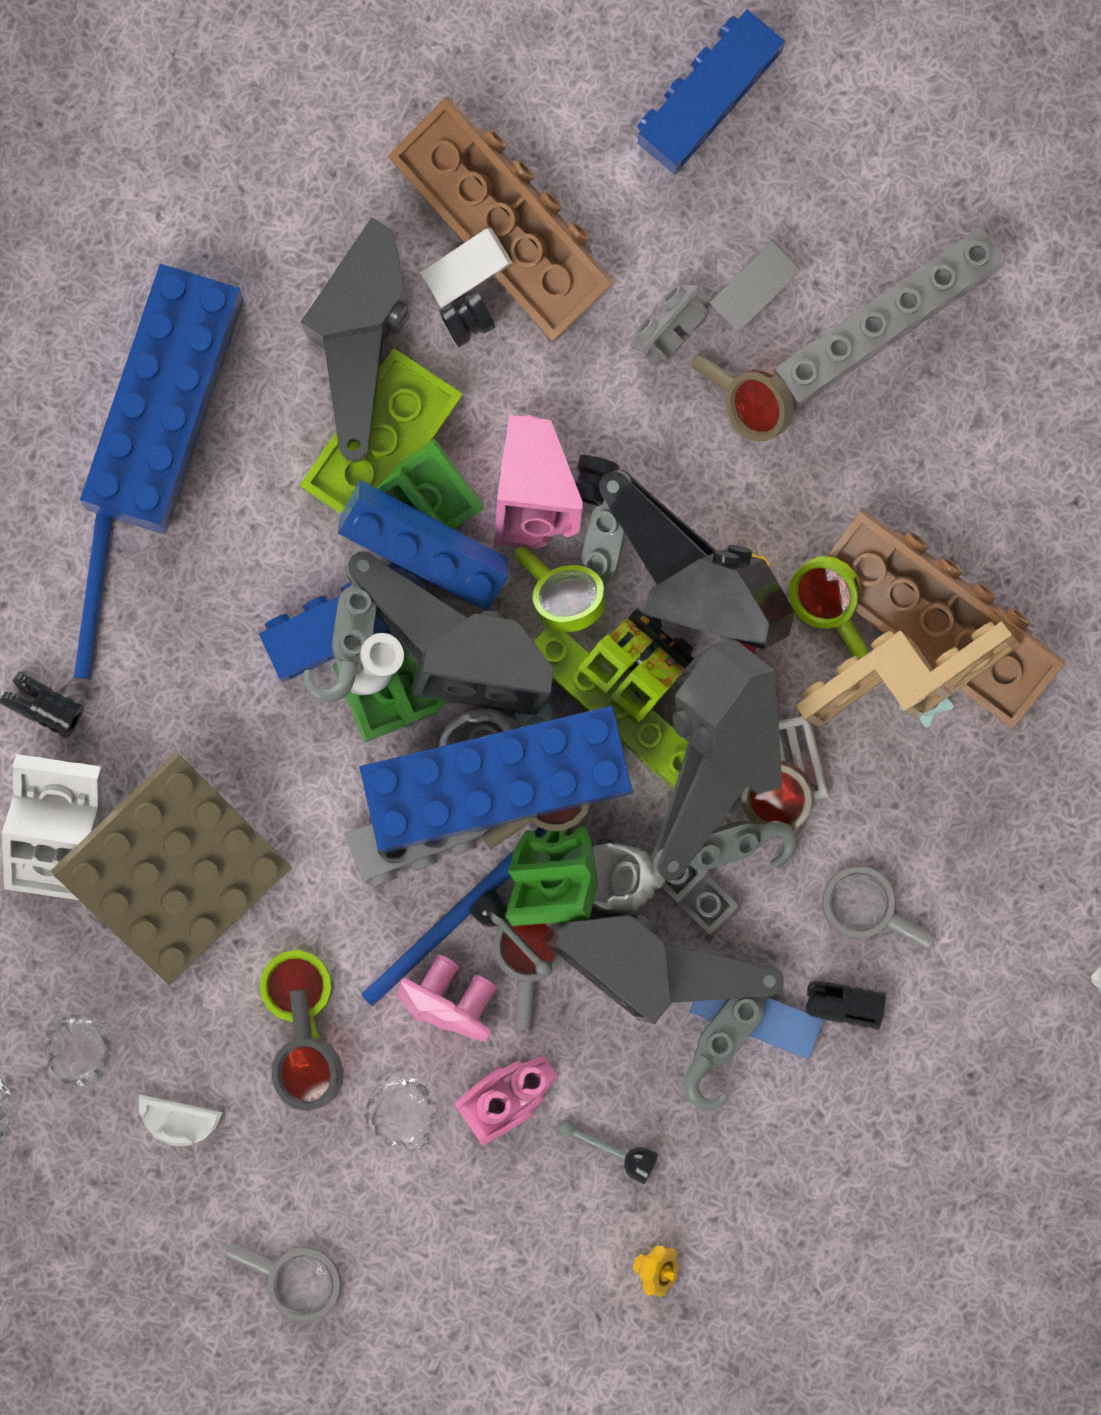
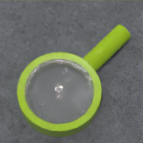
[514,546,607,632]

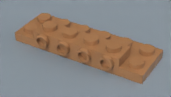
[388,98,615,341]
[810,509,1066,729]

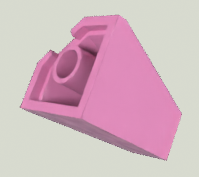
[494,415,583,550]

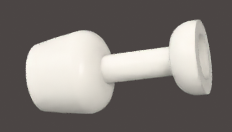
[350,633,404,695]

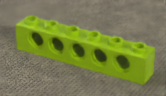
[534,627,689,790]

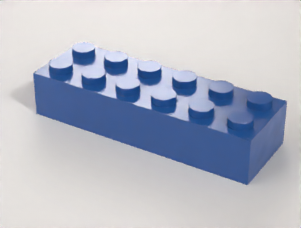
[80,263,244,535]
[359,706,634,853]

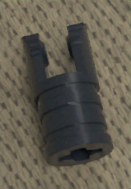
[0,671,84,739]
[806,981,886,1030]

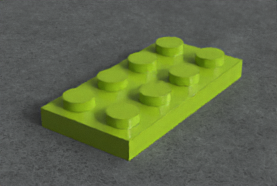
[299,348,463,514]

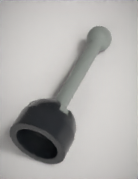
[469,889,552,977]
[559,1120,659,1185]

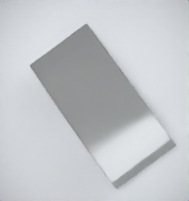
[709,240,801,332]
[661,866,741,938]

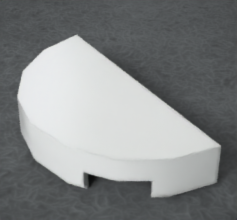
[139,1094,223,1146]

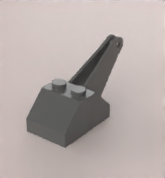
[301,217,410,463]

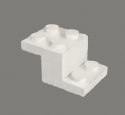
[2,754,102,900]

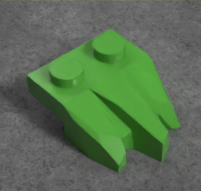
[377,439,484,529]
[333,638,446,743]
[505,817,598,926]

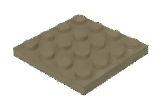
[51,751,292,986]

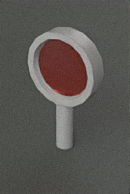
[493,918,562,1030]

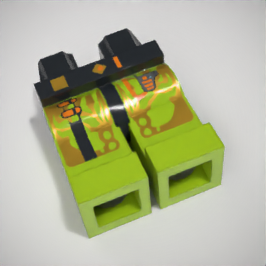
[578,608,694,723]

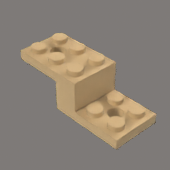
[795,621,1021,727]

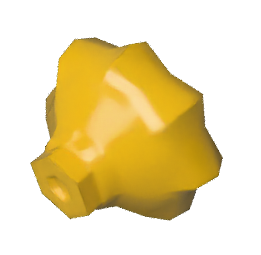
[633,1246,680,1297]

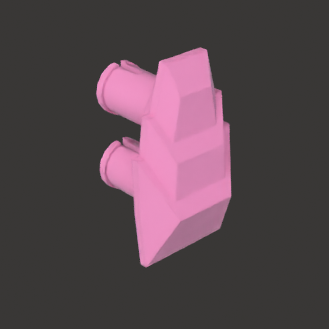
[396,955,497,1042]
[453,1056,559,1146]

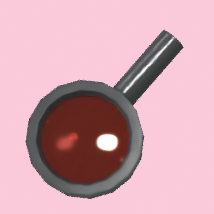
[271,989,344,1111]

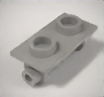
[630,283,710,367]

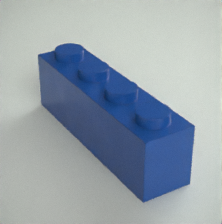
[637,9,785,175]
[338,480,508,611]
[259,563,426,683]

